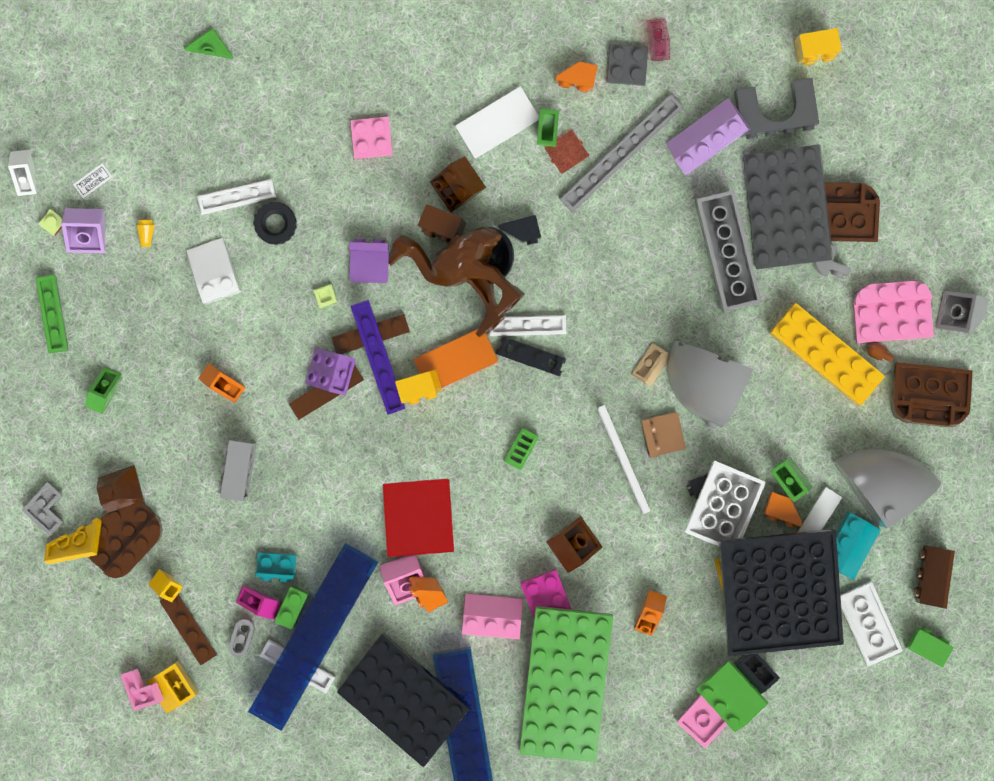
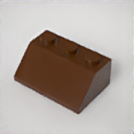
[914,545,955,609]

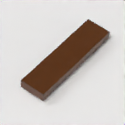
[289,365,364,420]

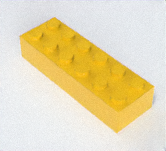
[769,303,885,406]

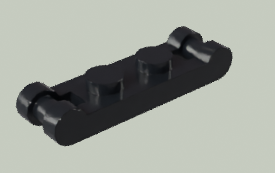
[495,336,566,377]

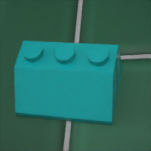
[836,512,881,580]

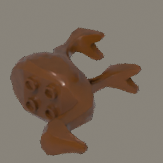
[389,227,525,337]

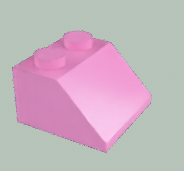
[379,555,425,605]

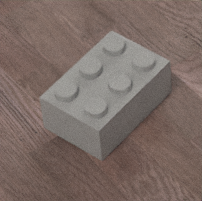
[218,440,257,501]

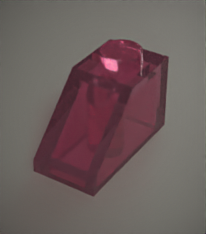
[646,19,670,61]

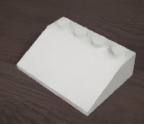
[684,460,766,547]

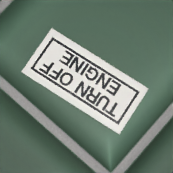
[73,163,112,198]

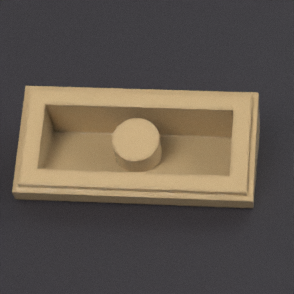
[631,343,670,387]

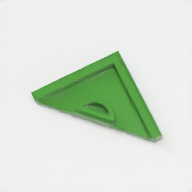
[184,28,234,59]

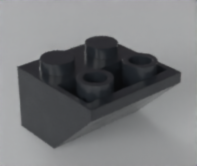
[733,654,780,694]

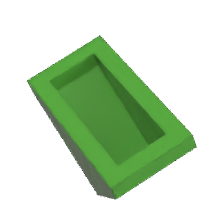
[537,109,559,147]

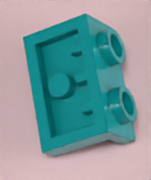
[255,552,297,582]

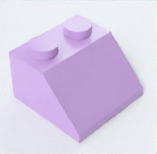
[61,208,106,253]

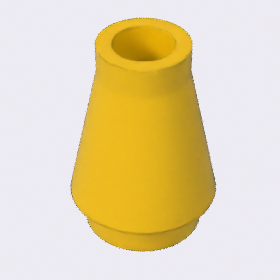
[136,219,155,247]

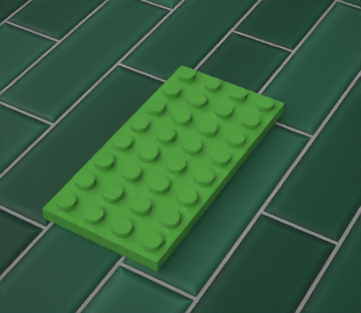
[520,606,613,762]

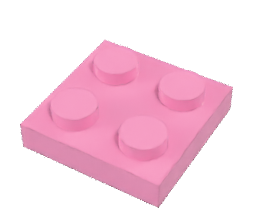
[350,117,393,159]
[676,695,727,748]

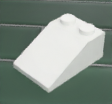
[187,238,242,304]

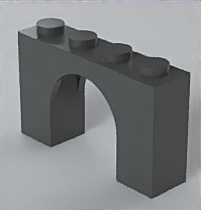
[734,78,819,140]

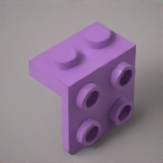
[349,239,389,283]

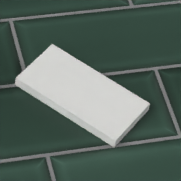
[455,86,539,159]
[840,581,903,666]

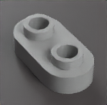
[229,619,255,657]

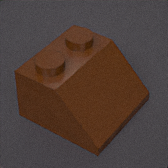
[546,516,603,573]

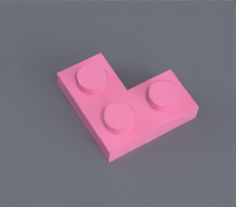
[120,668,164,710]

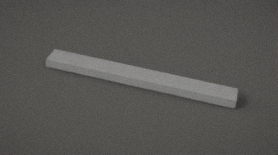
[560,93,684,213]

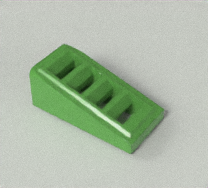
[504,428,539,470]

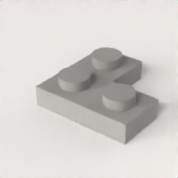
[22,482,64,536]

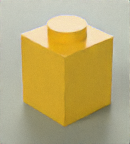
[148,569,183,602]

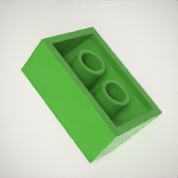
[696,660,768,732]

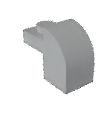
[813,245,851,278]

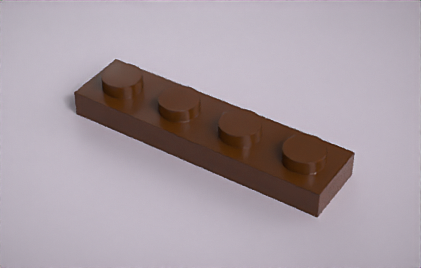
[331,314,410,354]
[159,594,218,666]

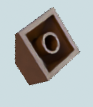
[96,465,144,513]

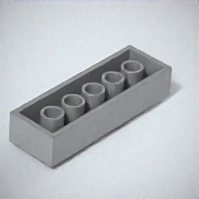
[694,190,762,313]

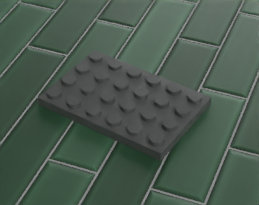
[744,144,833,270]

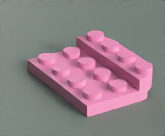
[853,281,934,343]

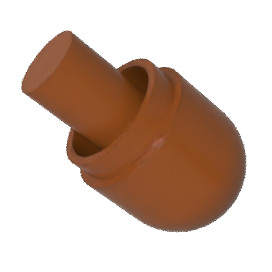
[867,343,894,362]

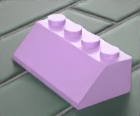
[666,98,751,175]

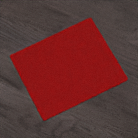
[383,478,454,557]

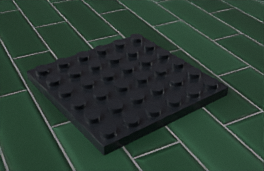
[719,529,844,656]

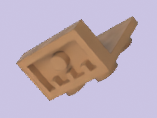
[640,412,686,458]

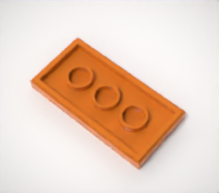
[413,329,499,388]

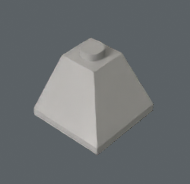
[936,291,989,333]

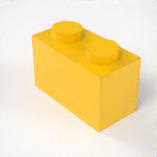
[395,369,442,405]

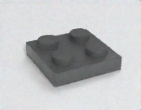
[607,44,648,86]

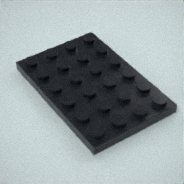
[337,633,471,768]

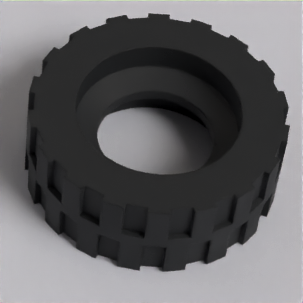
[253,202,297,245]

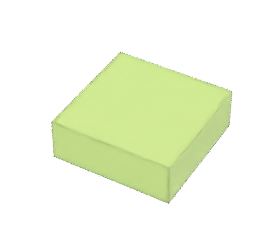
[313,284,337,308]

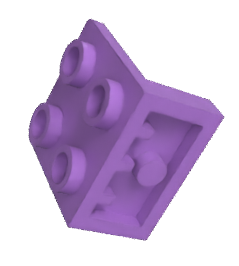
[305,348,356,396]

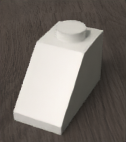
[8,150,37,196]

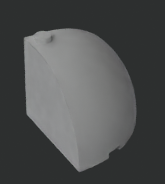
[667,341,753,429]
[833,448,941,528]

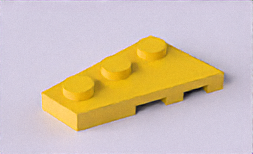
[44,517,102,564]

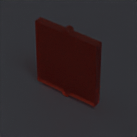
[544,130,589,174]

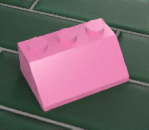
[462,593,523,639]

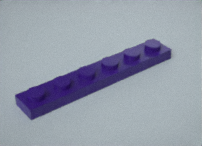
[350,299,406,415]

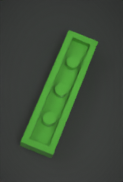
[35,275,69,354]

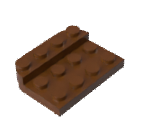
[825,182,880,242]
[891,362,973,428]
[88,501,163,578]

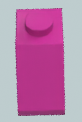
[236,585,282,620]

